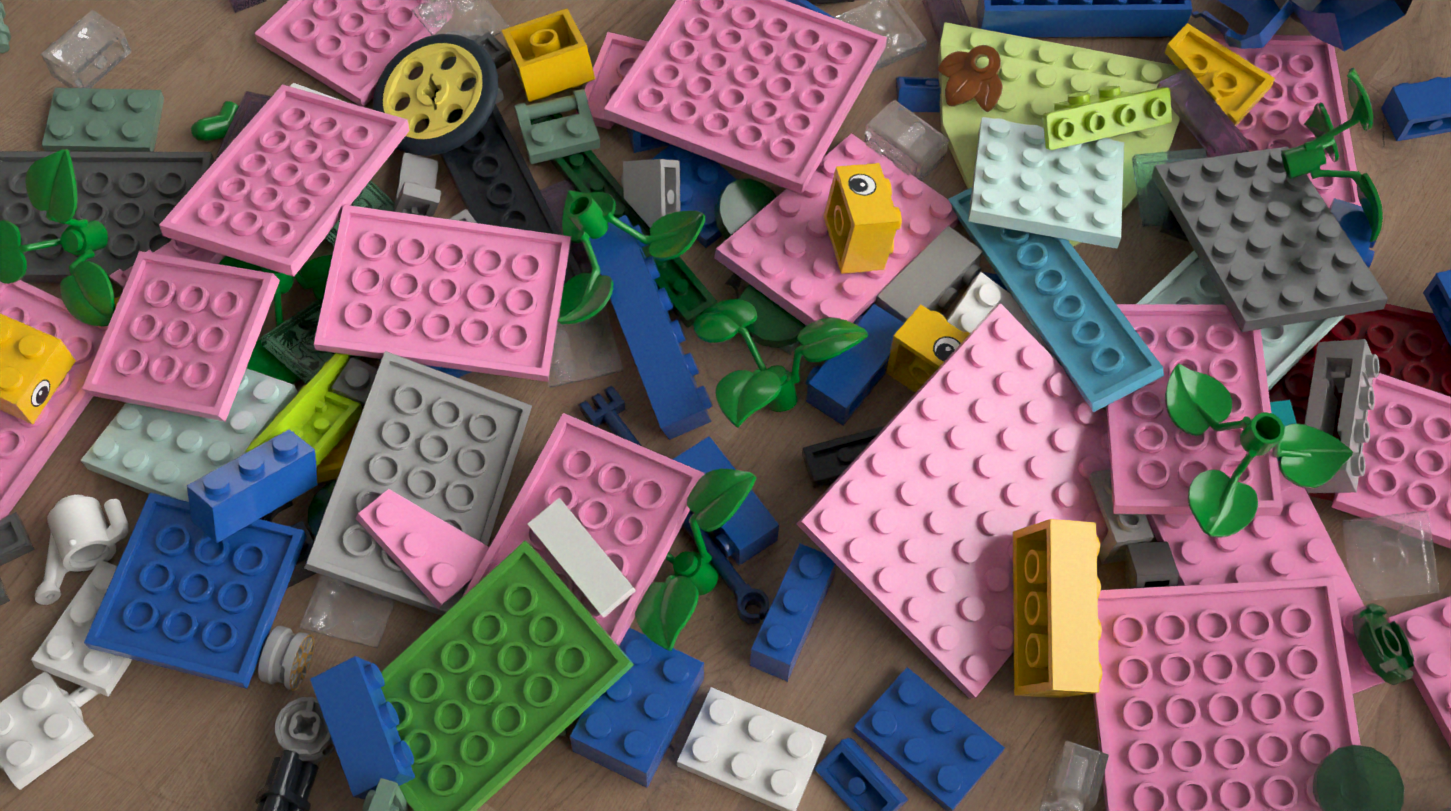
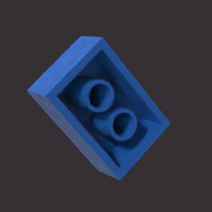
[570,627,704,788]

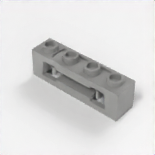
[1305,339,1379,493]

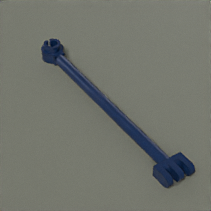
[578,385,769,624]

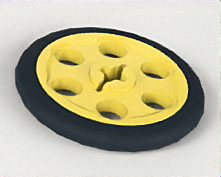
[373,34,498,156]

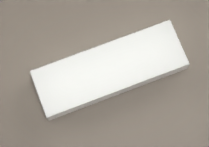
[527,498,636,618]

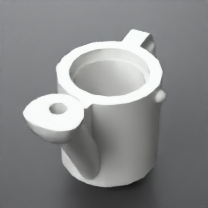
[35,495,129,605]

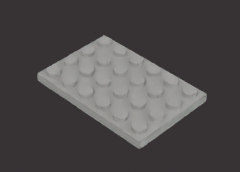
[304,351,532,616]

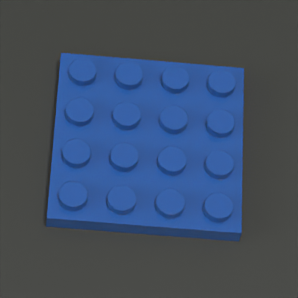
[84,492,307,689]

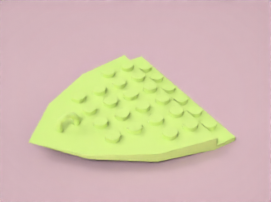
[938,22,1190,247]

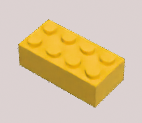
[1013,519,1102,698]

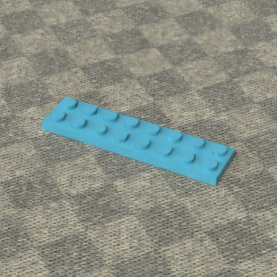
[948,187,1164,412]

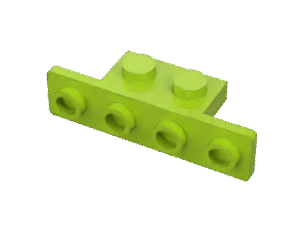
[1043,86,1172,150]
[245,353,363,467]

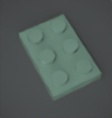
[42,88,164,152]

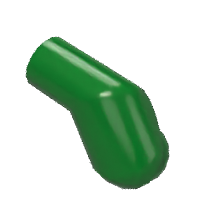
[191,101,241,141]

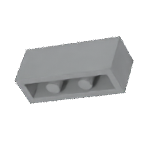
[875,226,983,323]

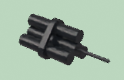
[255,750,319,811]

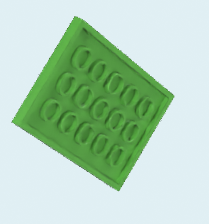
[381,541,634,811]

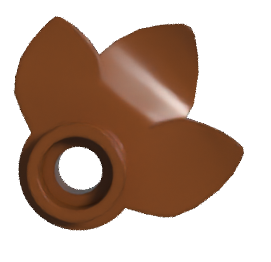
[938,45,1003,112]

